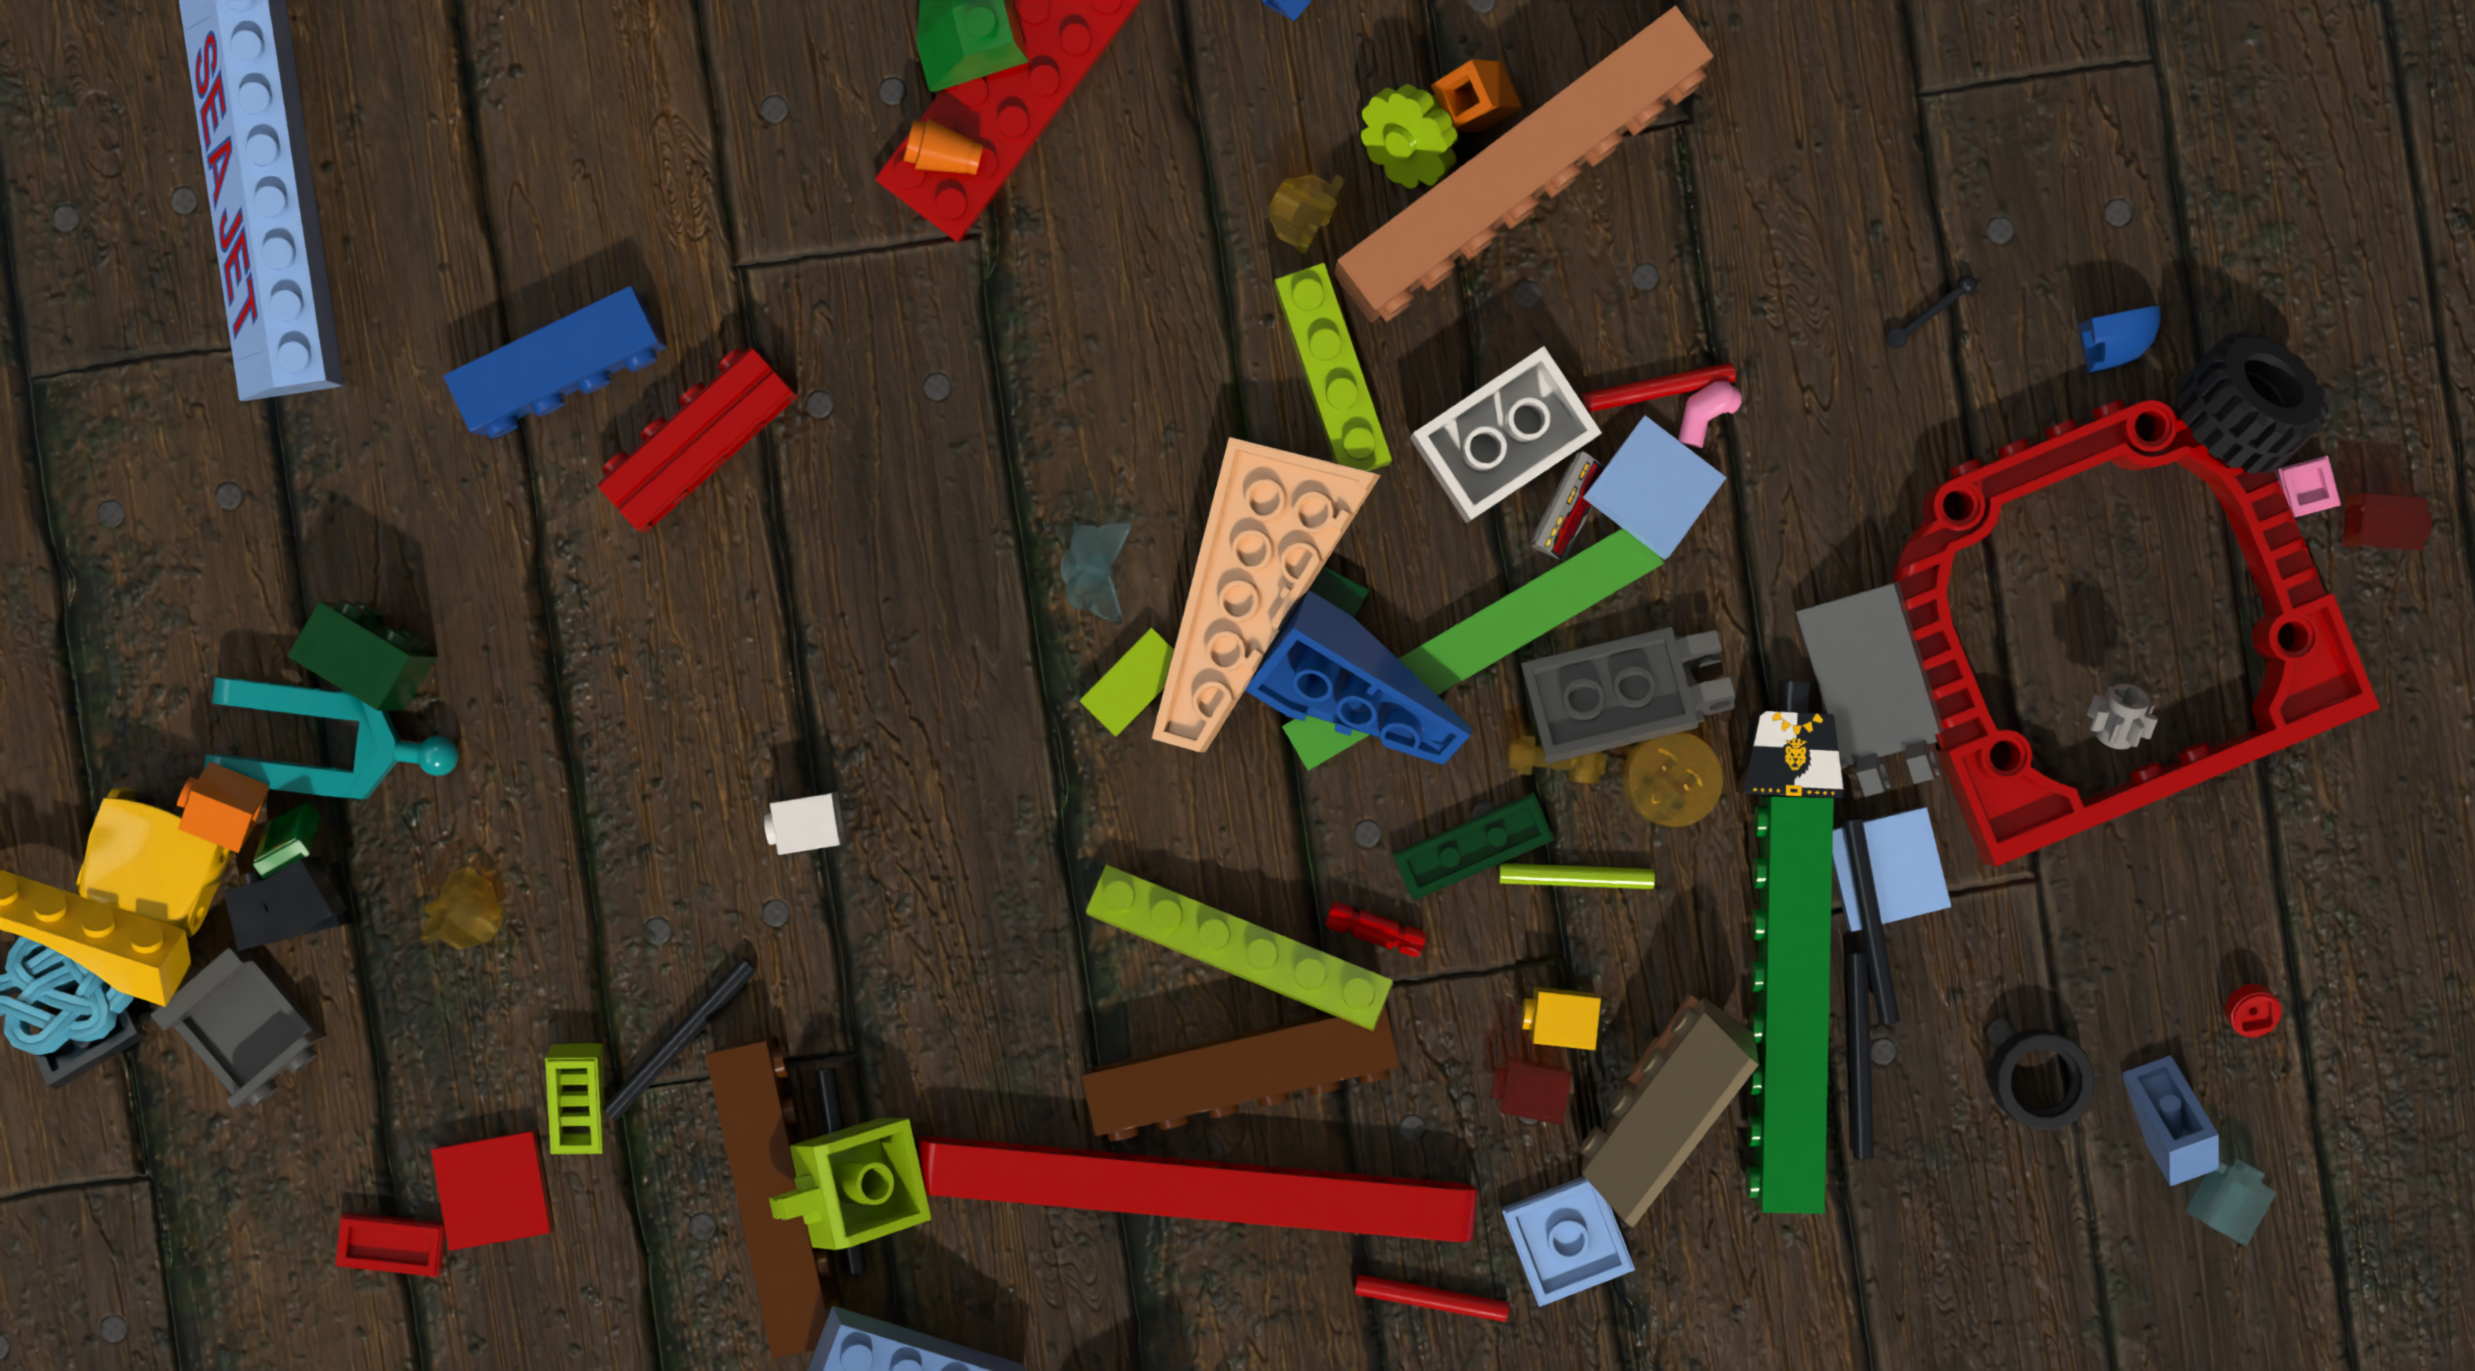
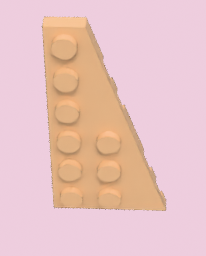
[1152,437,1381,752]

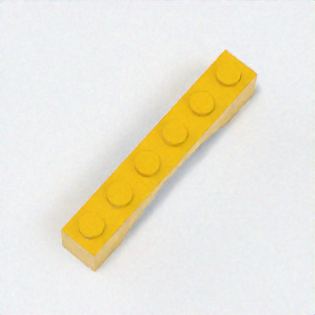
[0,870,192,1007]

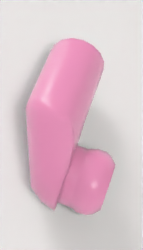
[1678,381,1742,448]

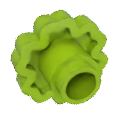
[1361,84,1458,189]

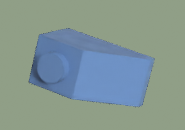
[2123,1055,2219,1186]

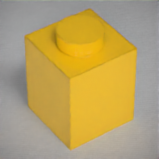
[1521,987,1601,1050]

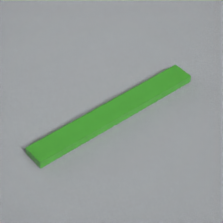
[1282,528,1664,771]

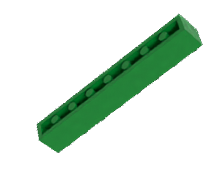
[1745,795,1834,1214]

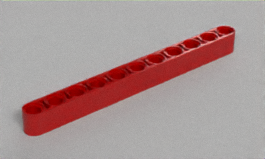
[917,1136,1478,1242]

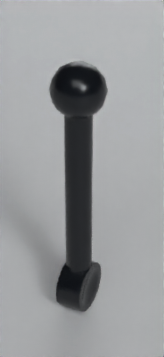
[1886,275,1977,349]

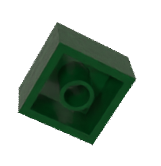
[287,599,438,711]

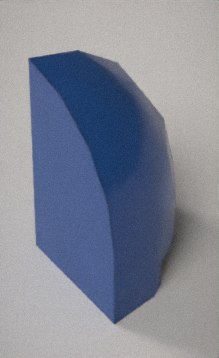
[2077,306,2161,374]

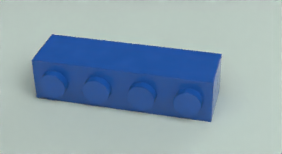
[443,285,667,439]

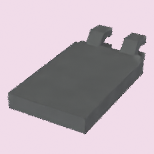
[1796,581,1944,797]
[1521,627,1735,764]

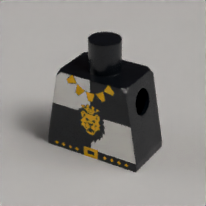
[1736,681,1843,798]

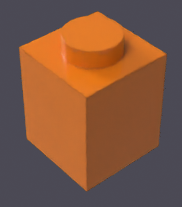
[1431,59,1522,132]
[177,762,270,853]

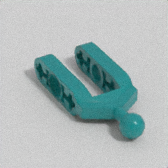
[204,677,459,799]

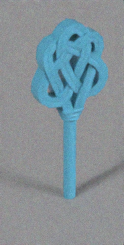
[0,936,134,1056]

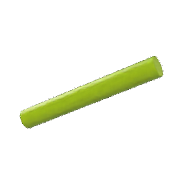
[1499,863,1655,889]

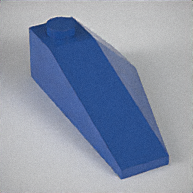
[1245,590,1472,765]

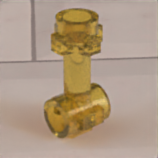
[1507,735,1607,784]

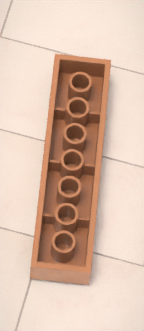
[1334,5,1714,323]

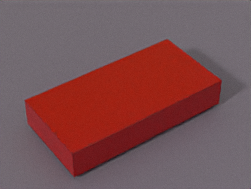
[335,1212,446,1277]

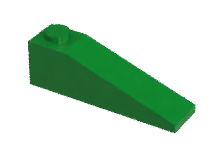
[916,0,1029,93]

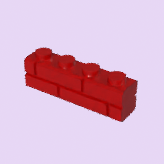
[597,346,799,533]

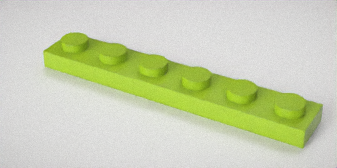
[1086,865,1393,1031]

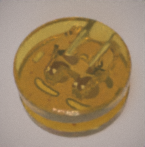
[1623,732,1723,827]

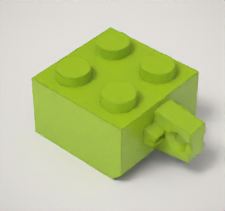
[769,1118,932,1250]

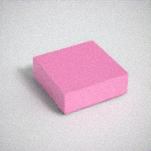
[2273,456,2341,517]

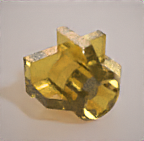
[1267,174,1345,254]
[421,866,504,950]

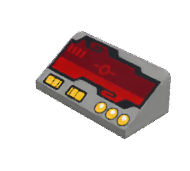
[1530,451,1605,561]

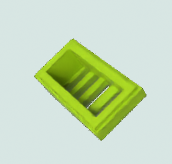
[545,1043,604,1154]

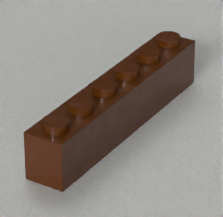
[1082,1005,1400,1141]
[705,1035,843,1359]

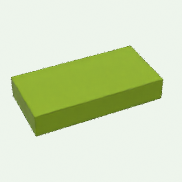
[1079,628,1174,737]

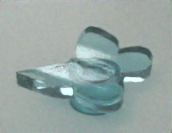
[1061,522,1131,622]

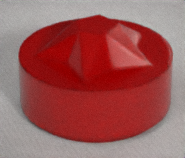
[2224,984,2282,1038]

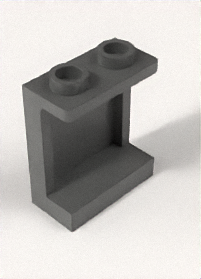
[150,945,326,1109]

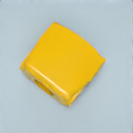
[76,787,235,937]

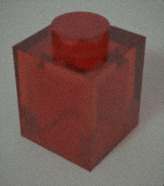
[2342,493,2432,552]
[1490,1055,1572,1125]

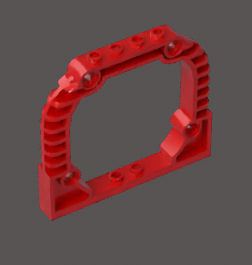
[1891,398,2380,867]

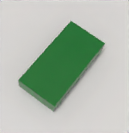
[253,800,320,879]

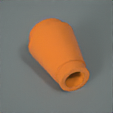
[903,118,983,175]

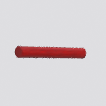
[1580,362,1736,413]
[1354,1274,1509,1322]

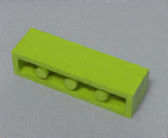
[1274,263,1392,472]

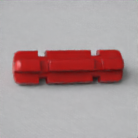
[1326,902,1426,957]

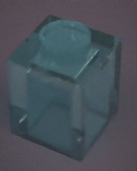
[2185,1158,2277,1247]

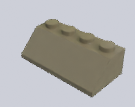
[1580,997,1759,1227]

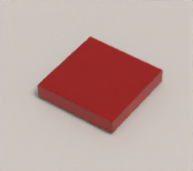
[431,1129,554,1251]

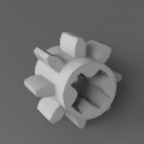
[2087,684,2158,749]

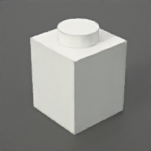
[764,792,846,855]

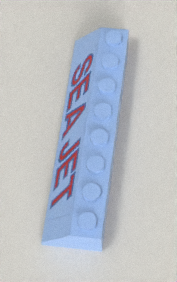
[179,0,344,401]

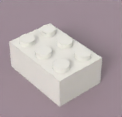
[1410,346,1602,523]

